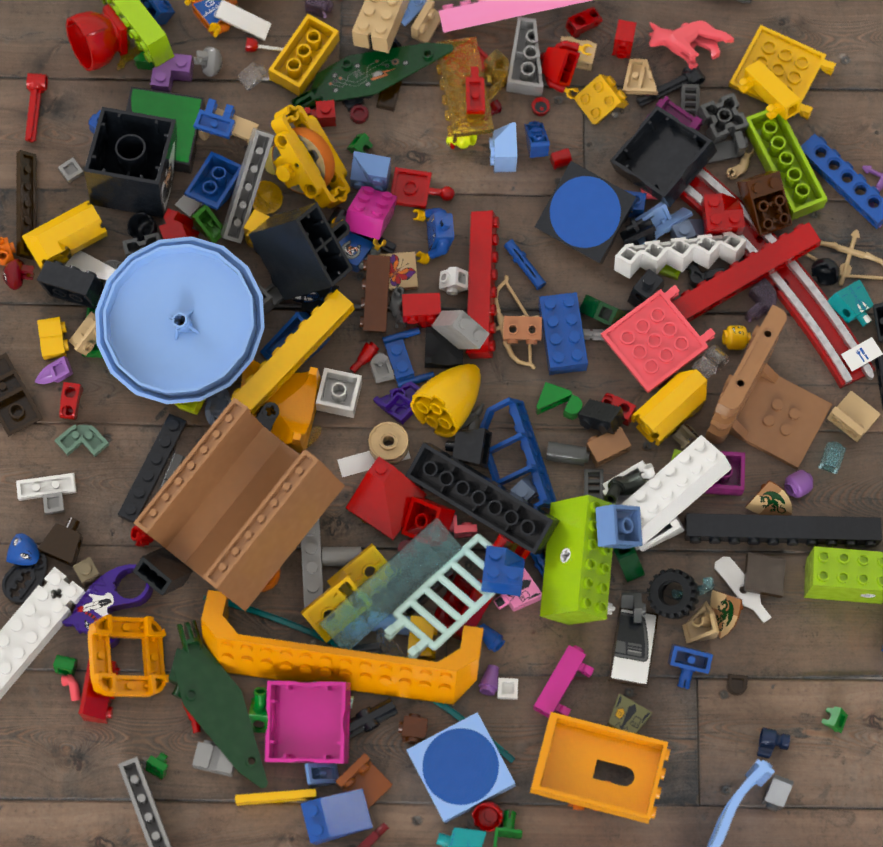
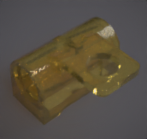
[483,49,509,100]

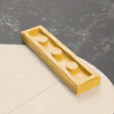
[235,789,317,806]

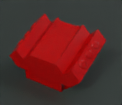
[159,208,200,239]

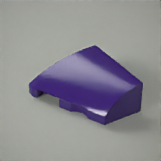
[373,381,420,425]

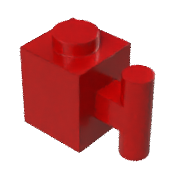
[304,100,336,127]

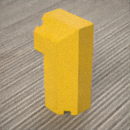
[22,200,108,270]
[631,369,707,446]

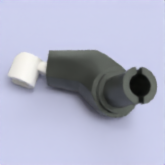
[604,463,655,504]

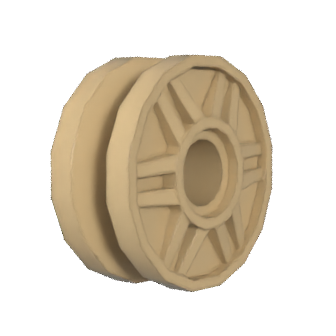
[368,422,409,465]

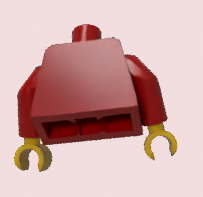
[540,41,594,99]

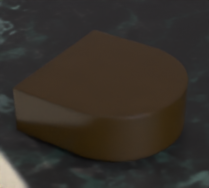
[727,674,748,695]

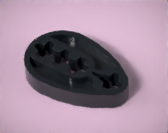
[2,552,48,605]

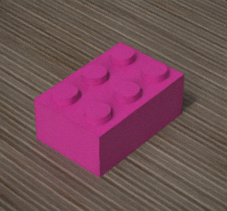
[345,186,397,240]

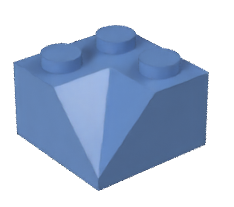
[350,151,391,192]
[596,504,643,549]

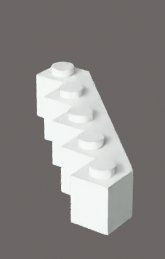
[614,232,746,279]

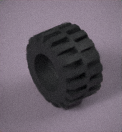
[647,568,700,619]

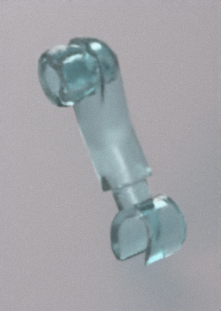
[671,577,715,600]

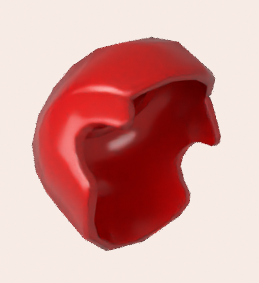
[472,801,503,832]

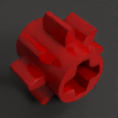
[131,526,154,547]

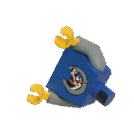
[332,218,387,277]

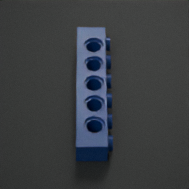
[801,133,883,229]

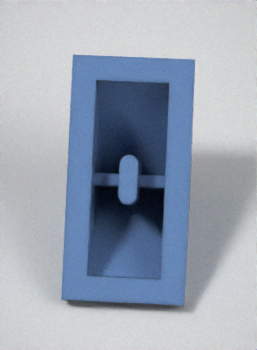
[305,763,339,788]

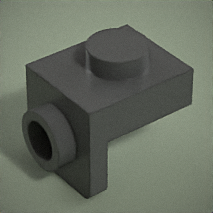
[621,592,646,623]

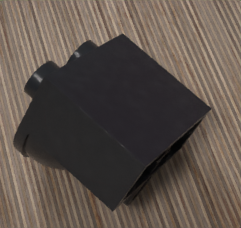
[249,202,353,301]

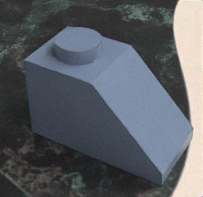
[670,219,705,239]
[510,474,538,502]

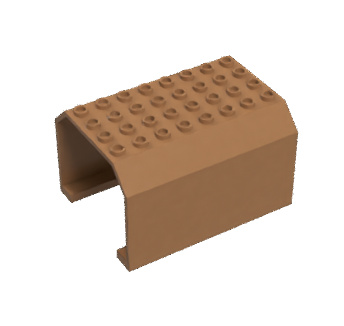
[134,398,344,611]

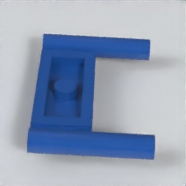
[382,327,435,388]

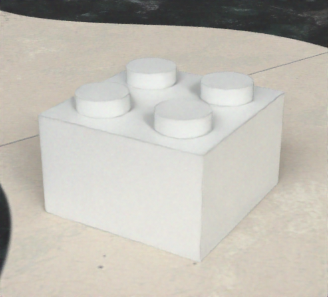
[316,368,362,418]

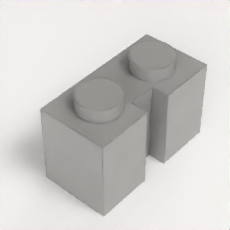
[192,740,235,777]

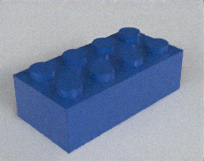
[538,292,588,375]

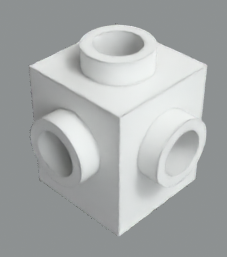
[439,267,469,295]

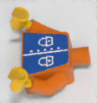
[184,0,238,37]

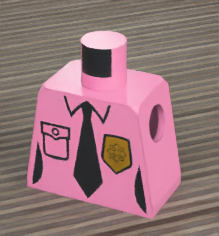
[493,568,542,612]

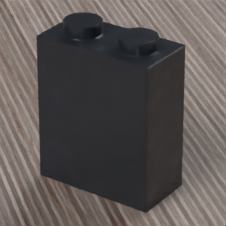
[133,547,193,596]

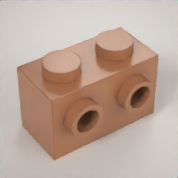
[503,316,542,345]

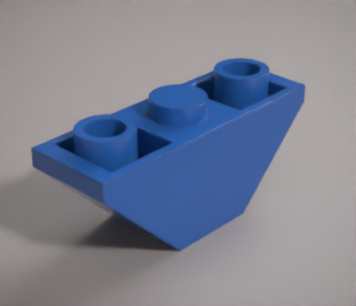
[524,121,550,158]

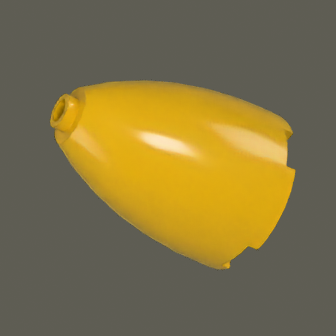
[410,364,481,437]

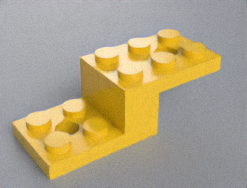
[301,543,396,643]

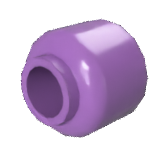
[784,470,813,498]

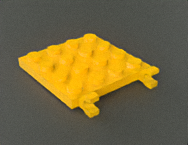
[729,25,836,120]

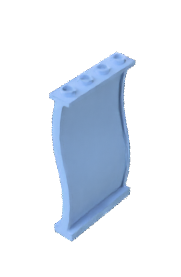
[707,759,775,847]

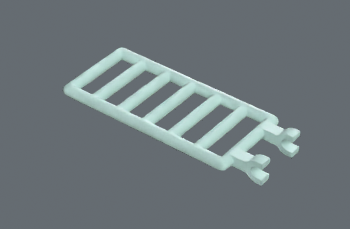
[384,533,496,659]

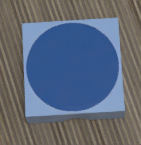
[407,712,516,824]

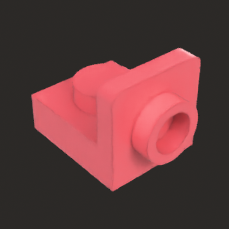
[450,515,478,538]

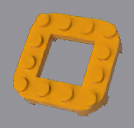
[88,614,169,697]

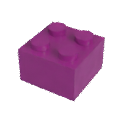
[703,451,745,496]

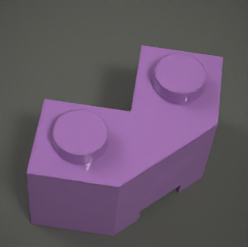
[150,54,194,93]

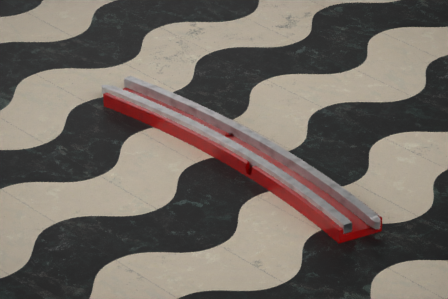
[679,168,875,389]

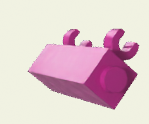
[533,645,594,718]

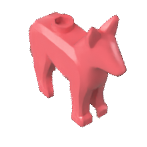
[649,21,734,70]

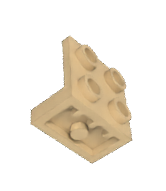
[827,391,880,442]

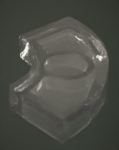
[376,628,405,657]

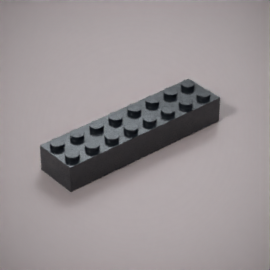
[405,442,560,555]

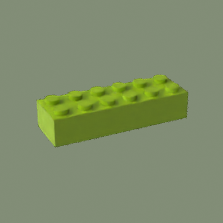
[101,0,175,67]
[745,110,827,220]

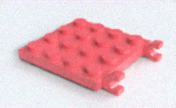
[601,285,715,393]

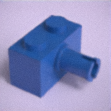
[668,644,713,689]

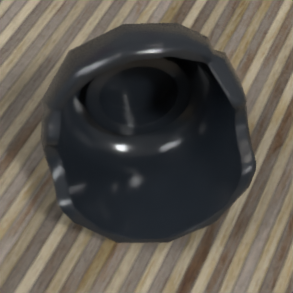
[127,212,158,241]
[811,258,840,286]

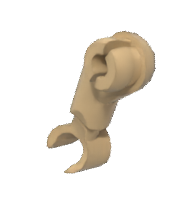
[726,145,755,180]

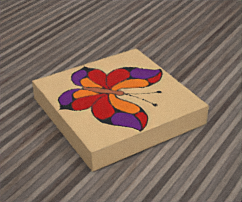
[379,252,418,291]

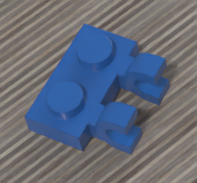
[193,98,236,140]

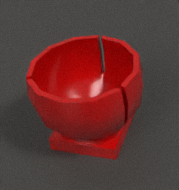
[66,5,128,71]

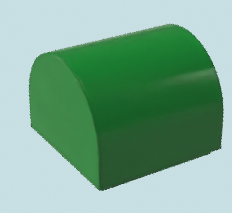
[563,394,582,420]
[53,655,78,676]

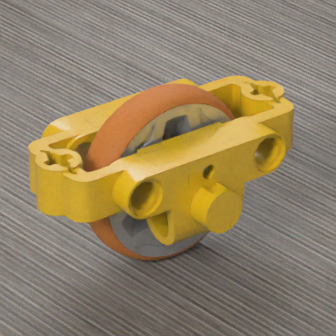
[271,105,350,209]

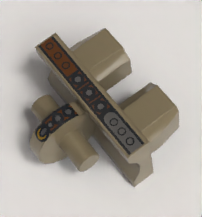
[672,423,699,451]

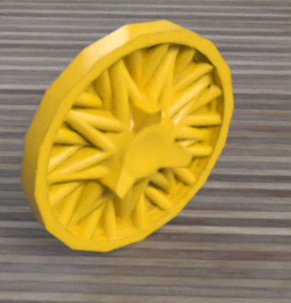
[252,180,283,215]

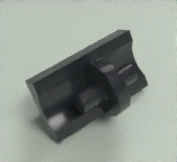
[620,217,656,246]

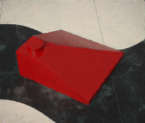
[346,457,427,541]

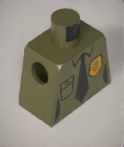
[607,693,652,734]

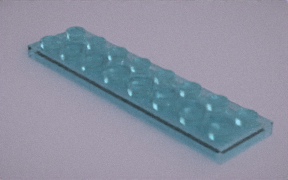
[319,518,462,650]

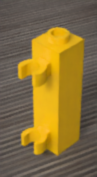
[739,60,800,120]

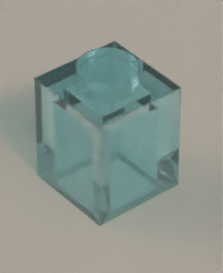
[818,442,846,474]

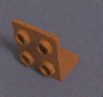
[336,753,392,809]

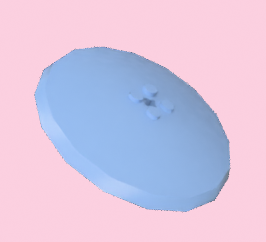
[95,237,265,404]

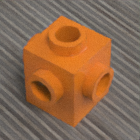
[0,237,16,266]

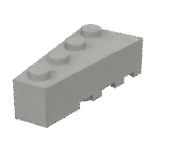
[506,16,544,97]

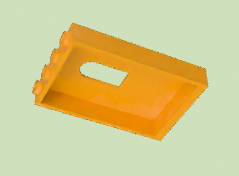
[530,712,671,824]

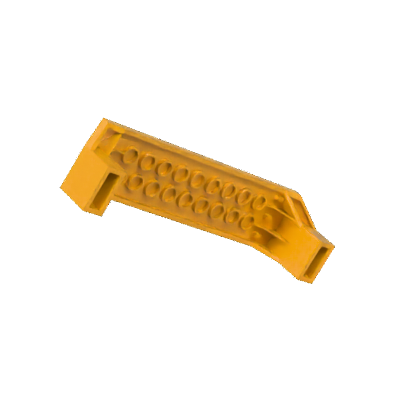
[201,590,484,705]

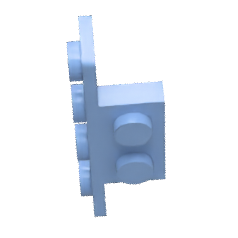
[624,202,693,246]

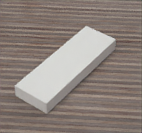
[214,0,272,41]
[16,473,77,501]

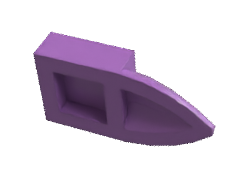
[35,356,73,384]

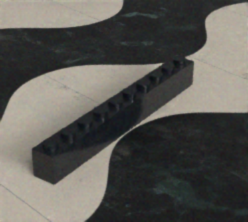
[684,513,882,548]

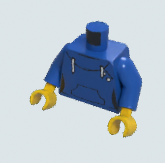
[413,208,454,265]

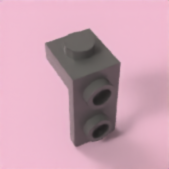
[708,131,748,164]

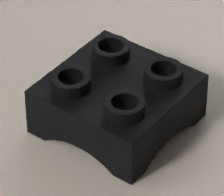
[425,327,463,369]

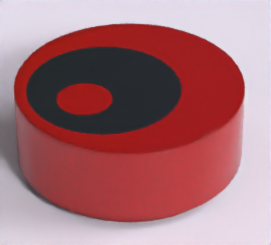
[531,97,550,116]

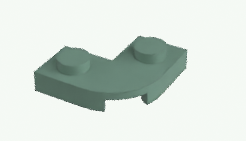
[54,424,109,457]

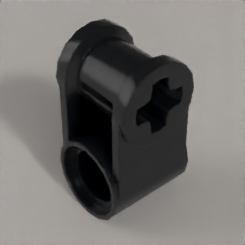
[255,402,279,431]

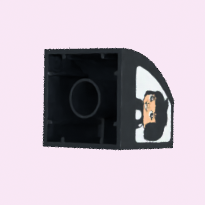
[84,107,177,218]

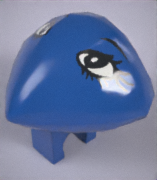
[6,533,39,566]

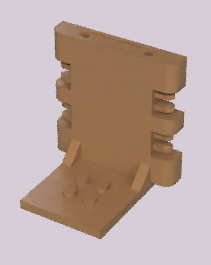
[705,305,832,470]

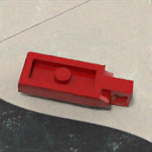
[465,66,485,114]

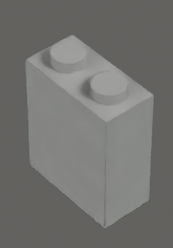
[432,310,490,349]

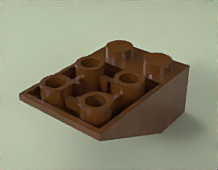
[737,171,793,236]

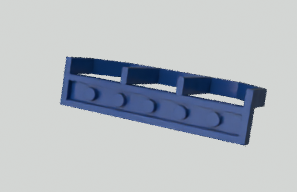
[480,397,557,508]

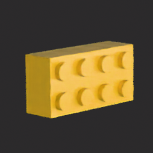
[268,14,339,96]

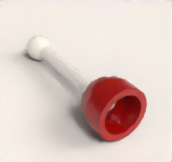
[245,37,284,52]

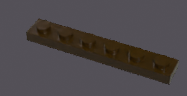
[16,150,37,260]

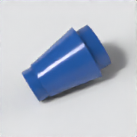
[479,623,505,652]

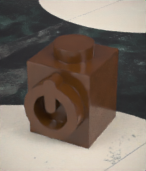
[398,713,428,745]

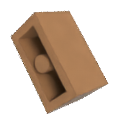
[586,426,632,468]

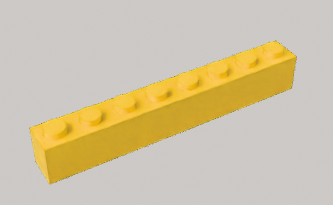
[231,289,355,415]

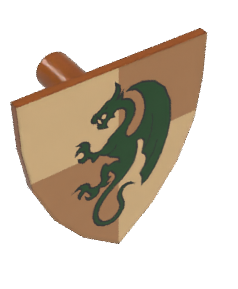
[745,480,792,515]
[710,590,743,639]

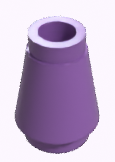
[478,665,499,696]

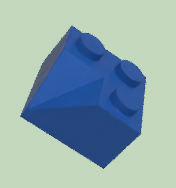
[481,546,525,596]

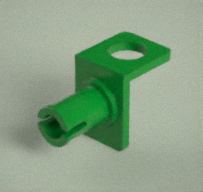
[249,687,268,733]
[493,810,523,847]

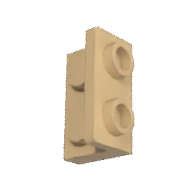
[411,0,441,43]
[69,311,96,356]

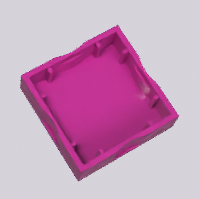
[265,681,351,764]

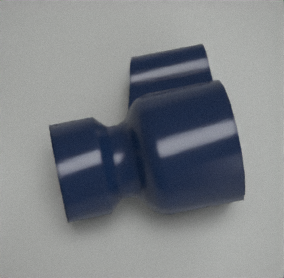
[757,727,790,759]

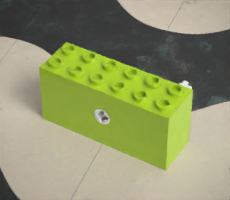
[540,495,615,625]
[804,546,883,604]

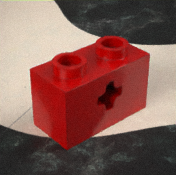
[612,19,637,59]

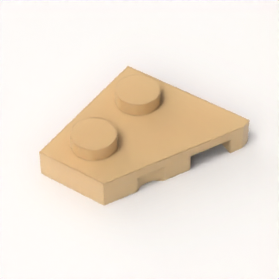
[622,59,658,95]

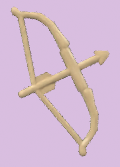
[805,229,883,286]
[494,275,540,370]

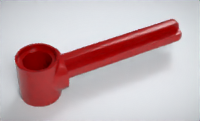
[25,73,48,143]

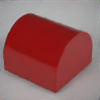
[550,148,572,170]

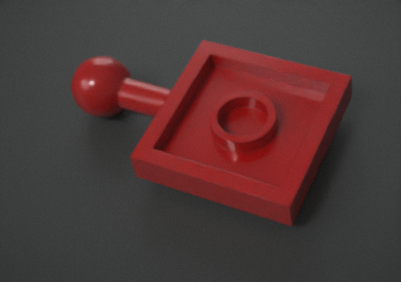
[391,167,455,209]

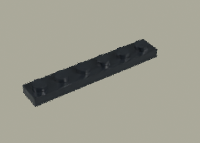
[118,413,187,523]

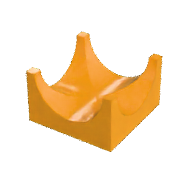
[240,360,321,454]

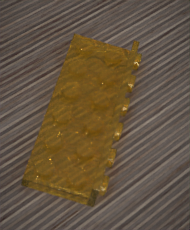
[436,37,494,143]

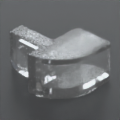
[690,344,730,379]

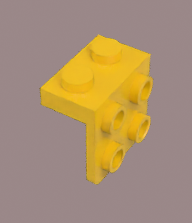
[575,74,629,125]

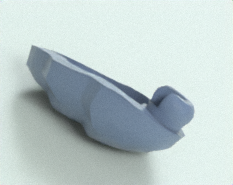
[205,388,231,425]

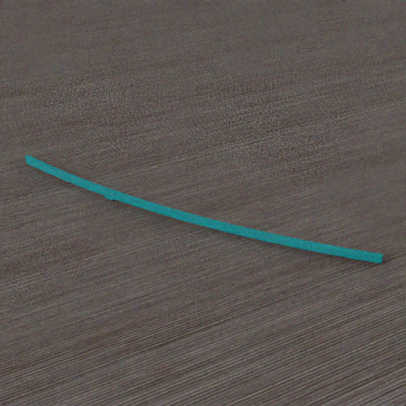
[203,595,515,763]

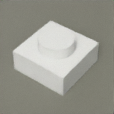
[497,678,518,700]

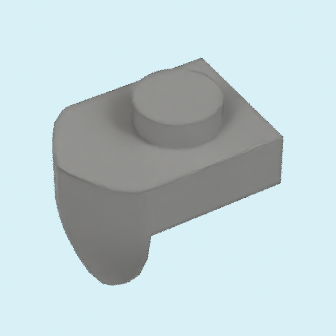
[370,352,394,383]

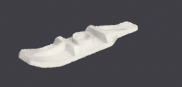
[714,556,772,624]

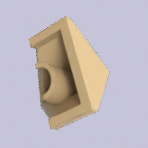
[682,601,719,644]

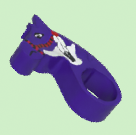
[62,564,153,648]

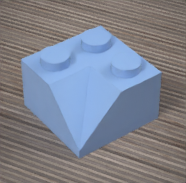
[489,122,518,172]

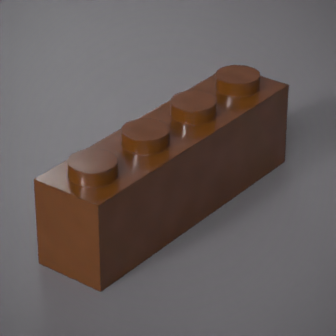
[360,255,391,333]

